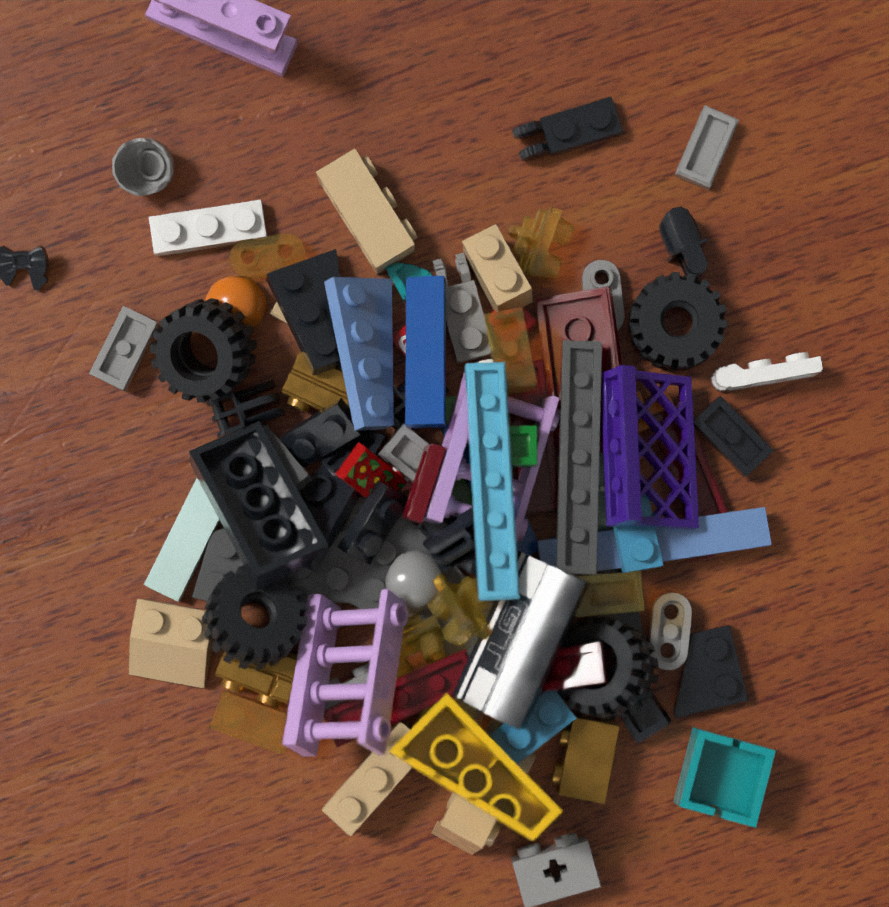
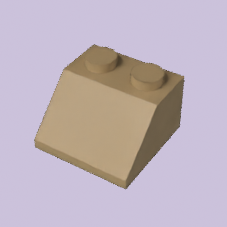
[129,599,214,688]

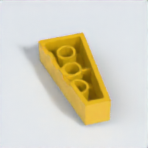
[389,694,562,841]

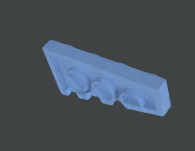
[324,277,394,431]

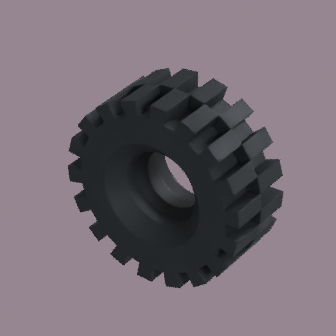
[628,272,728,372]
[202,565,307,670]

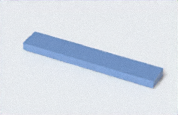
[536,507,772,576]

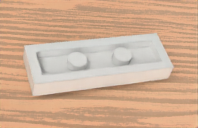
[149,200,268,257]

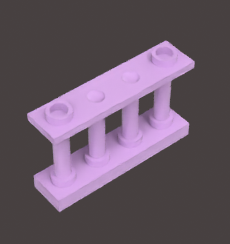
[145,0,298,77]
[423,373,560,544]
[282,589,408,757]

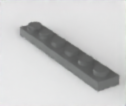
[556,340,602,575]

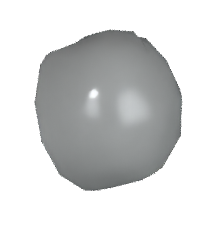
[112,138,174,196]
[385,550,446,613]

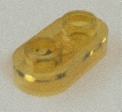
[230,233,306,279]

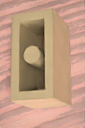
[462,224,533,319]

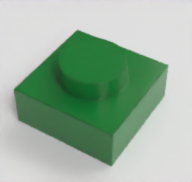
[509,426,537,467]

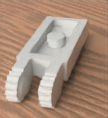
[711,352,823,392]

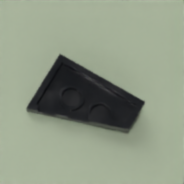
[266,249,341,376]

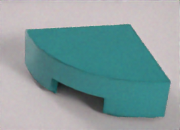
[385,263,432,302]

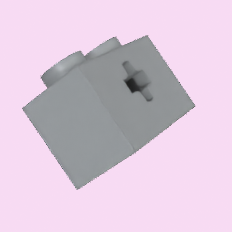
[511,833,601,907]

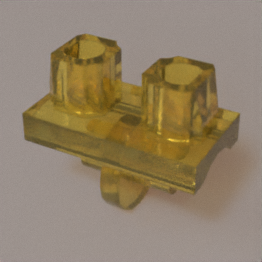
[507,207,574,278]
[427,573,493,647]
[371,613,447,679]

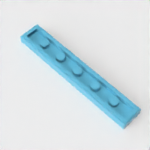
[465,362,520,601]

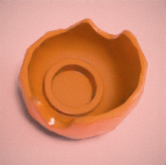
[205,276,267,327]

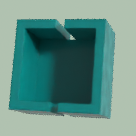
[673,727,776,828]

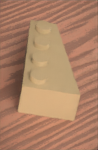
[431,717,536,855]

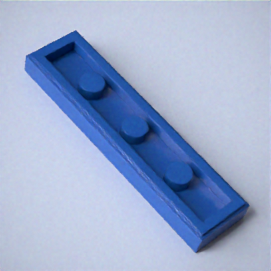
[405,275,446,428]

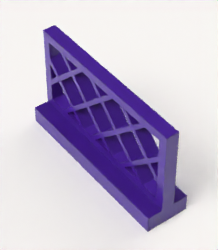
[601,365,699,530]

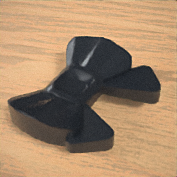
[0,246,49,291]

